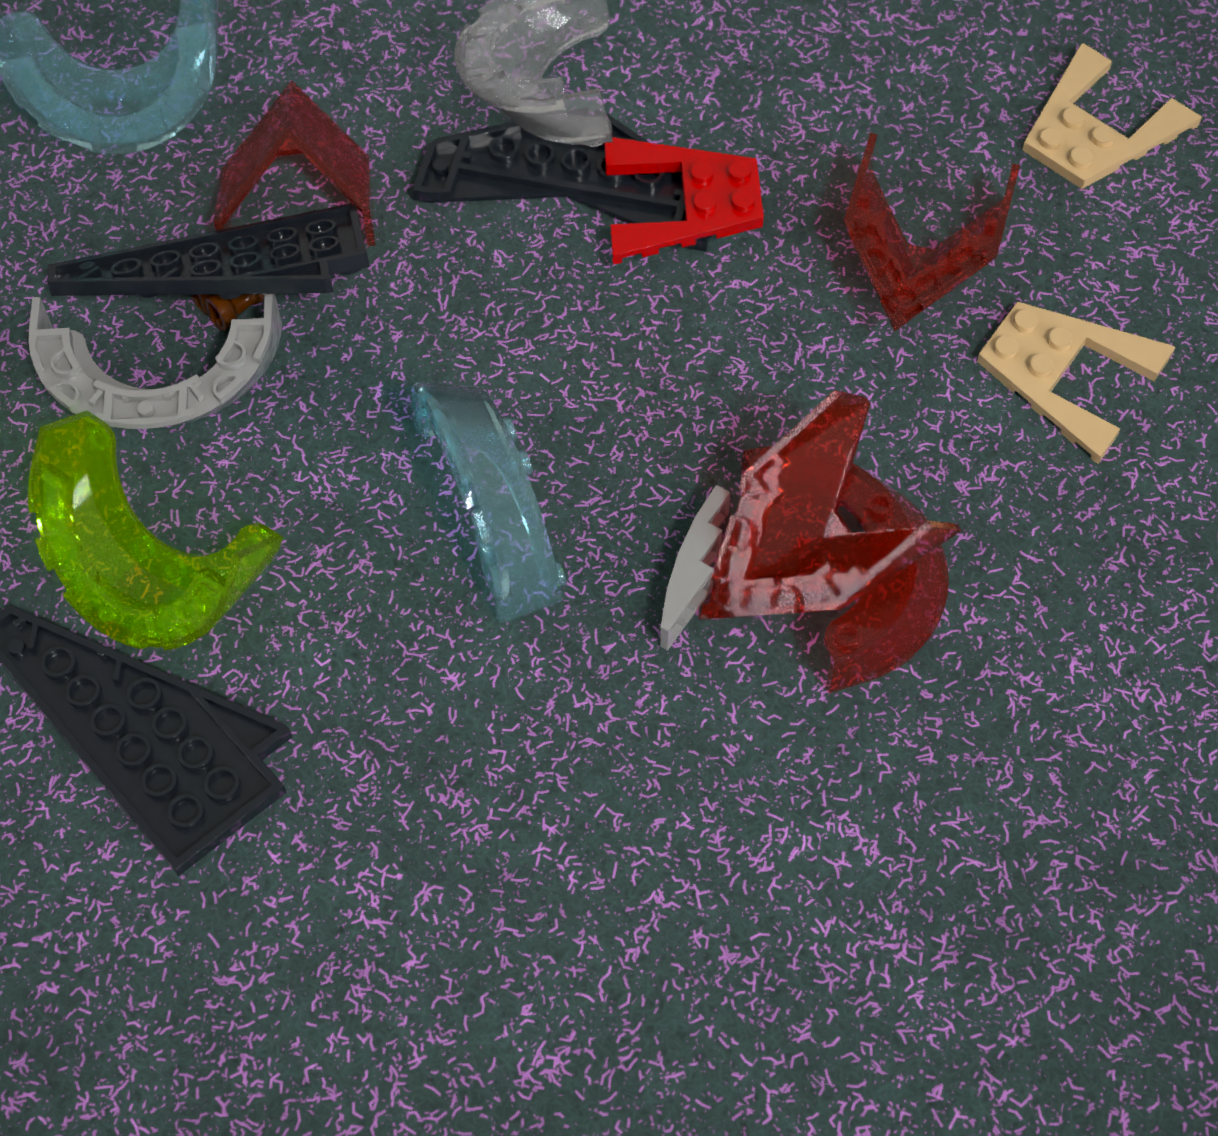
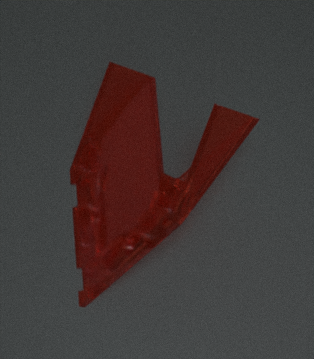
[214,80,376,246]
[844,133,1020,332]
[699,390,962,620]

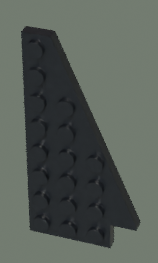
[47,202,370,299]

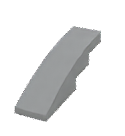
[660,485,730,651]

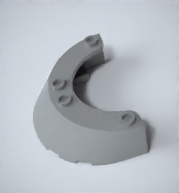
[29,294,282,429]

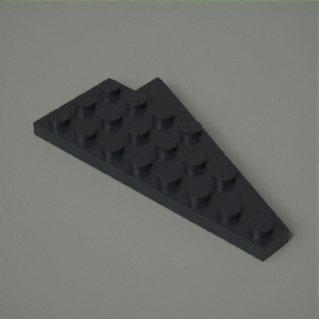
[0,605,293,877]

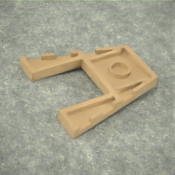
[1022,43,1202,189]
[977,302,1175,464]

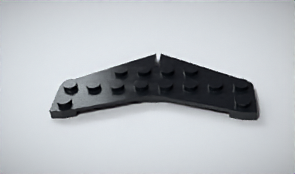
[412,105,710,252]

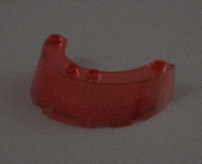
[740,446,949,693]

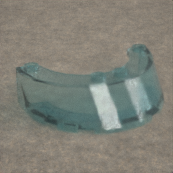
[0,0,218,154]
[409,382,567,624]

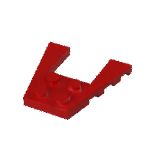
[604,137,764,265]

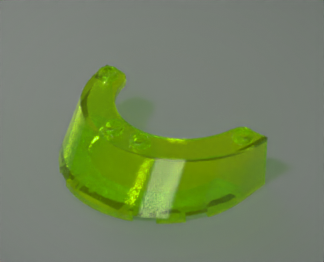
[28,410,284,651]

